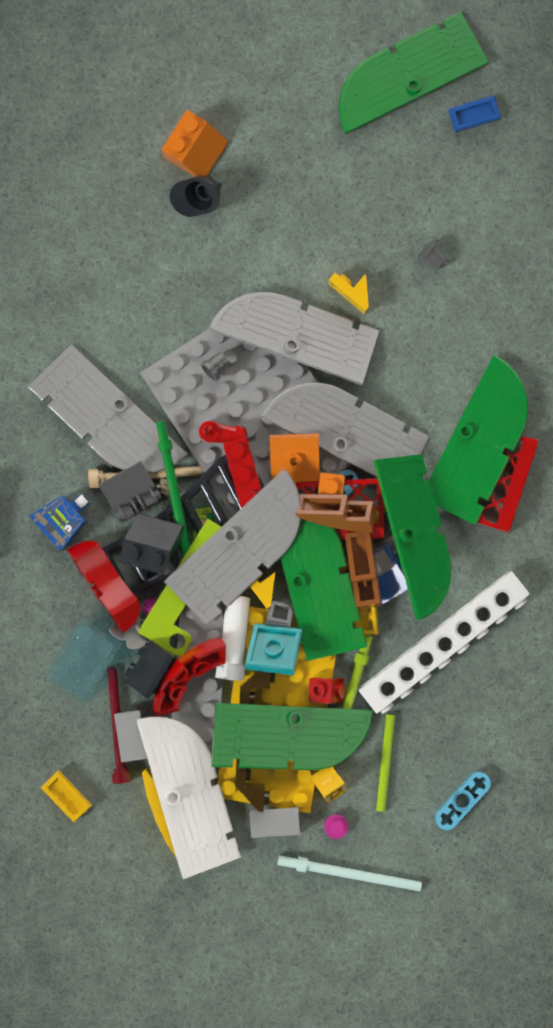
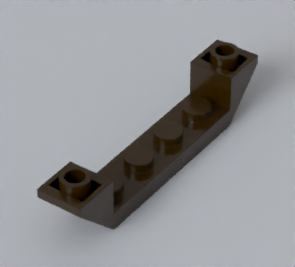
[235,671,275,812]

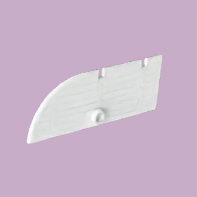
[137,717,241,879]

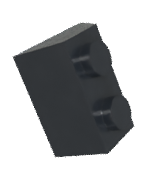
[119,514,184,575]
[125,640,176,699]

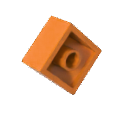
[161,110,228,177]

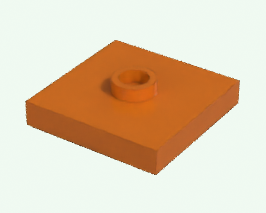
[270,433,320,482]

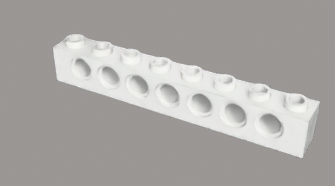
[358,571,529,714]

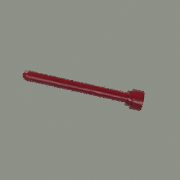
[107,666,132,784]

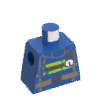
[29,493,90,551]

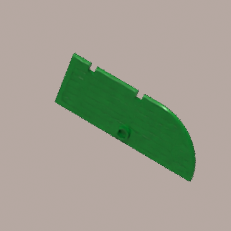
[339,12,489,134]
[429,354,528,525]
[373,454,451,620]
[281,518,368,661]
[211,703,373,770]

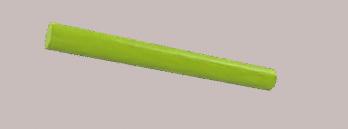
[376,714,396,812]

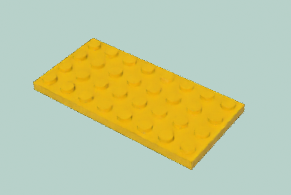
[217,606,336,813]

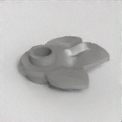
[109,616,150,650]

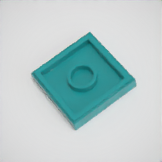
[245,623,303,675]

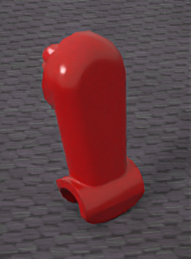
[199,421,248,443]

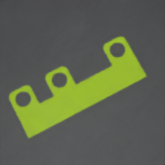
[138,519,221,656]

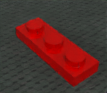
[223,437,262,508]

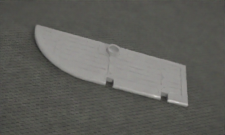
[209,292,379,385]
[28,344,188,473]
[261,383,429,478]
[164,469,301,625]

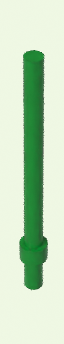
[156,421,190,559]

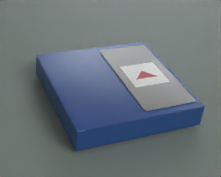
[348,544,408,604]

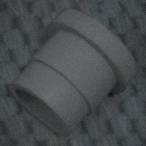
[417,240,447,270]
[200,352,231,382]

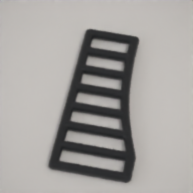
[102,455,265,595]

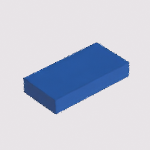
[448,95,501,133]

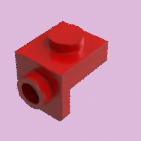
[308,677,346,704]

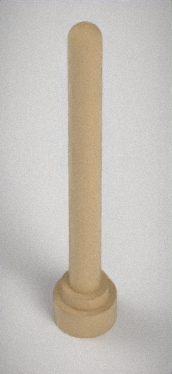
[88,466,204,488]

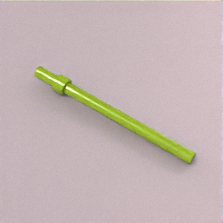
[333,635,373,768]

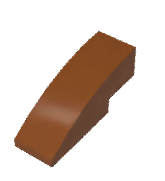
[295,494,376,533]
[345,532,383,609]

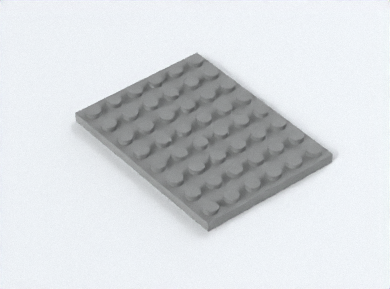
[140,329,352,516]

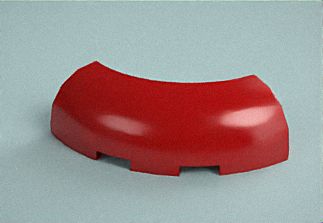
[67,541,140,633]
[153,637,226,717]

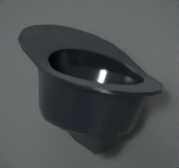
[169,175,222,217]

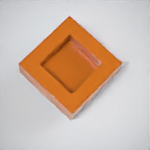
[318,472,345,495]

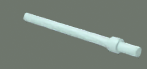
[277,855,422,892]

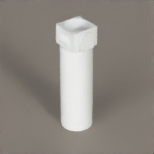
[215,596,250,681]

